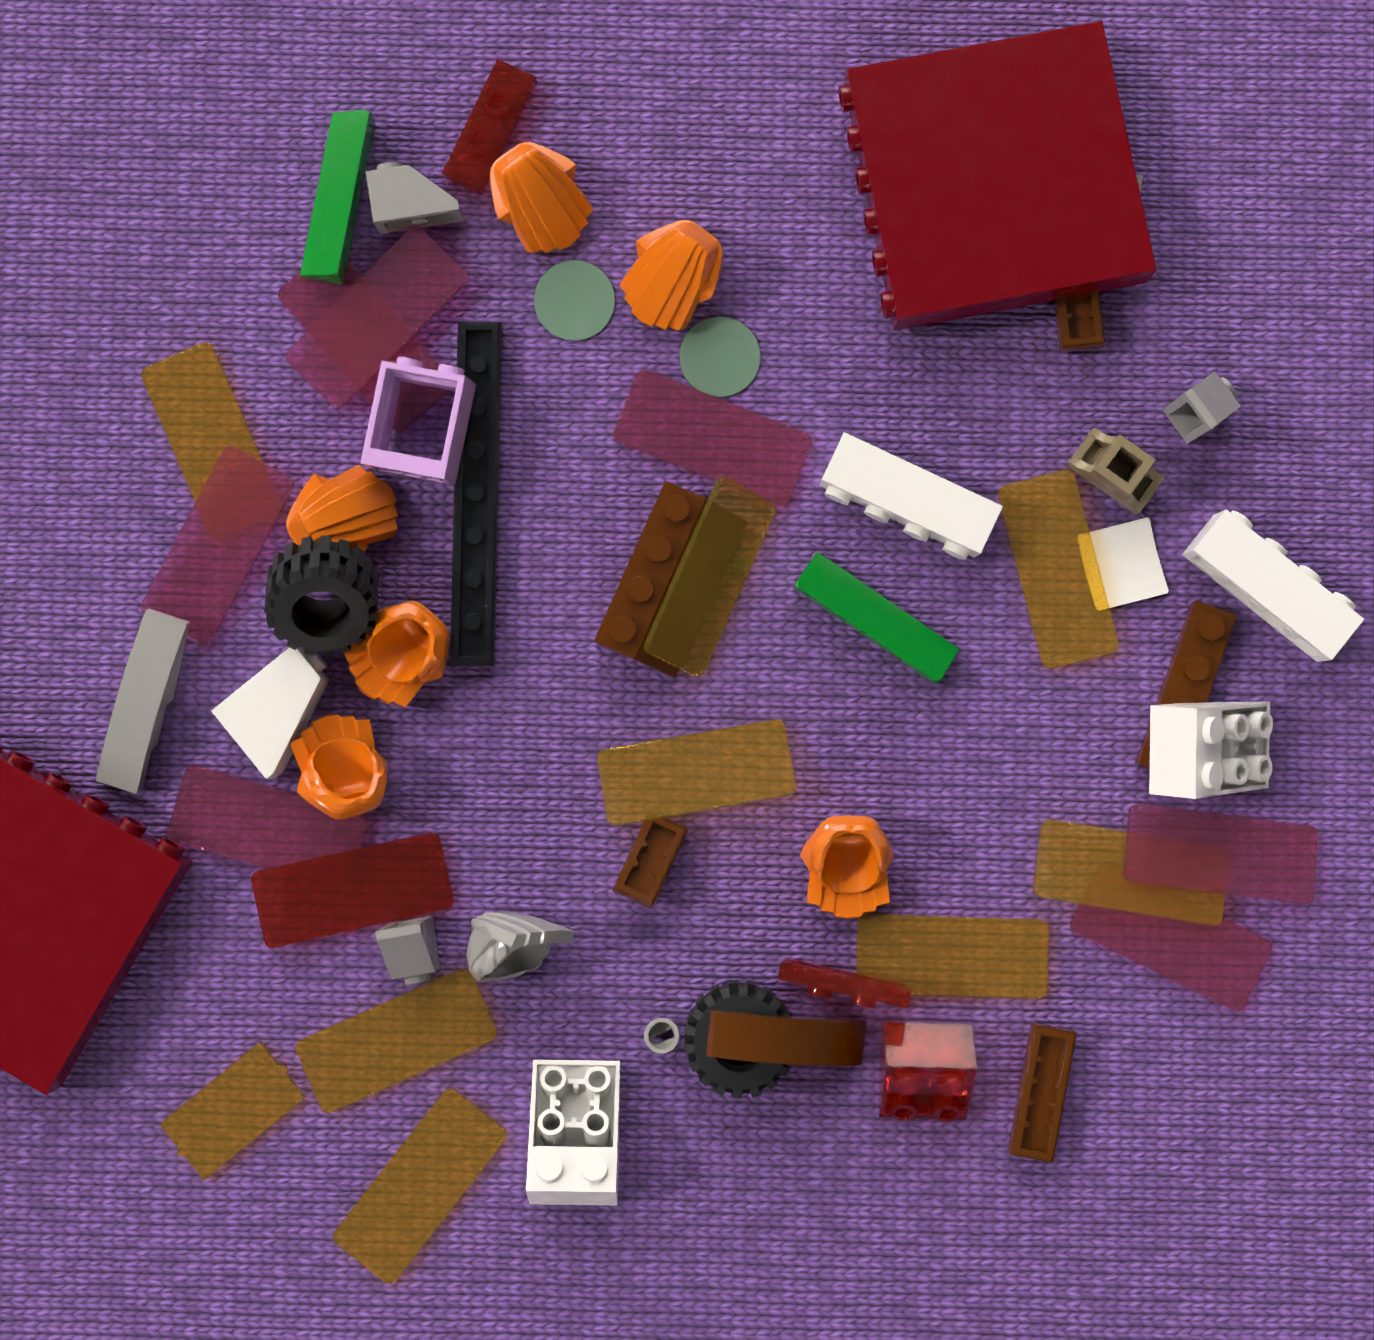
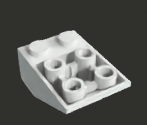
[1149,701,1273,799]
[526,1060,620,1206]

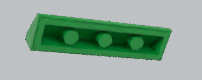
[300,110,375,285]
[793,552,959,685]

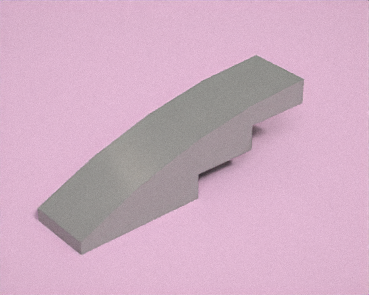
[96,609,190,794]

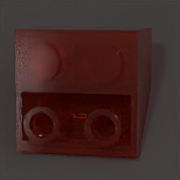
[879,1022,977,1122]

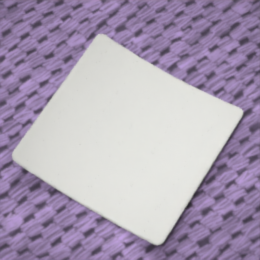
[1077,518,1169,611]

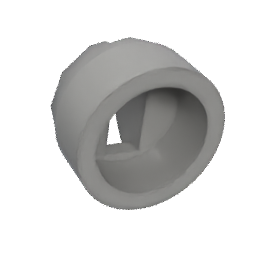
[644,1018,680,1054]

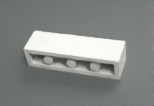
[819,432,1003,560]
[1182,510,1364,662]

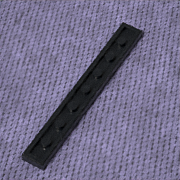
[450,322,502,666]

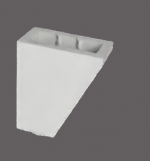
[212,647,329,779]

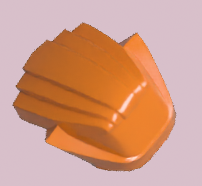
[490,142,593,254]
[619,220,724,331]
[286,465,399,552]
[344,601,450,708]
[290,714,388,819]
[800,815,895,920]

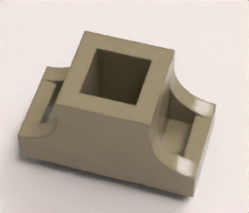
[1066,427,1164,515]

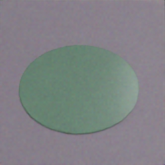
[534,260,615,341]
[679,317,760,397]

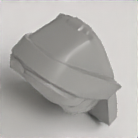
[466,912,574,982]

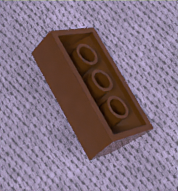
[594,480,744,678]

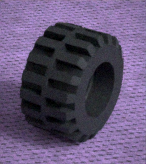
[264,535,378,656]
[685,980,790,1099]

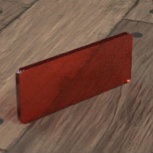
[251,832,454,948]

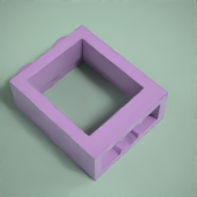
[360,357,476,486]

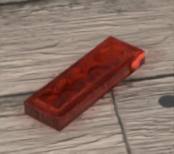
[442,59,537,196]
[777,958,911,1009]

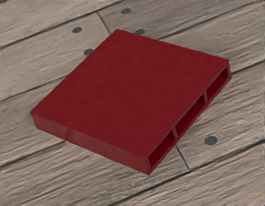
[838,21,1157,331]
[0,749,193,1095]

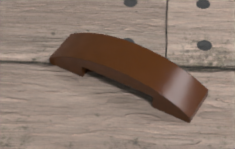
[706,1010,866,1066]

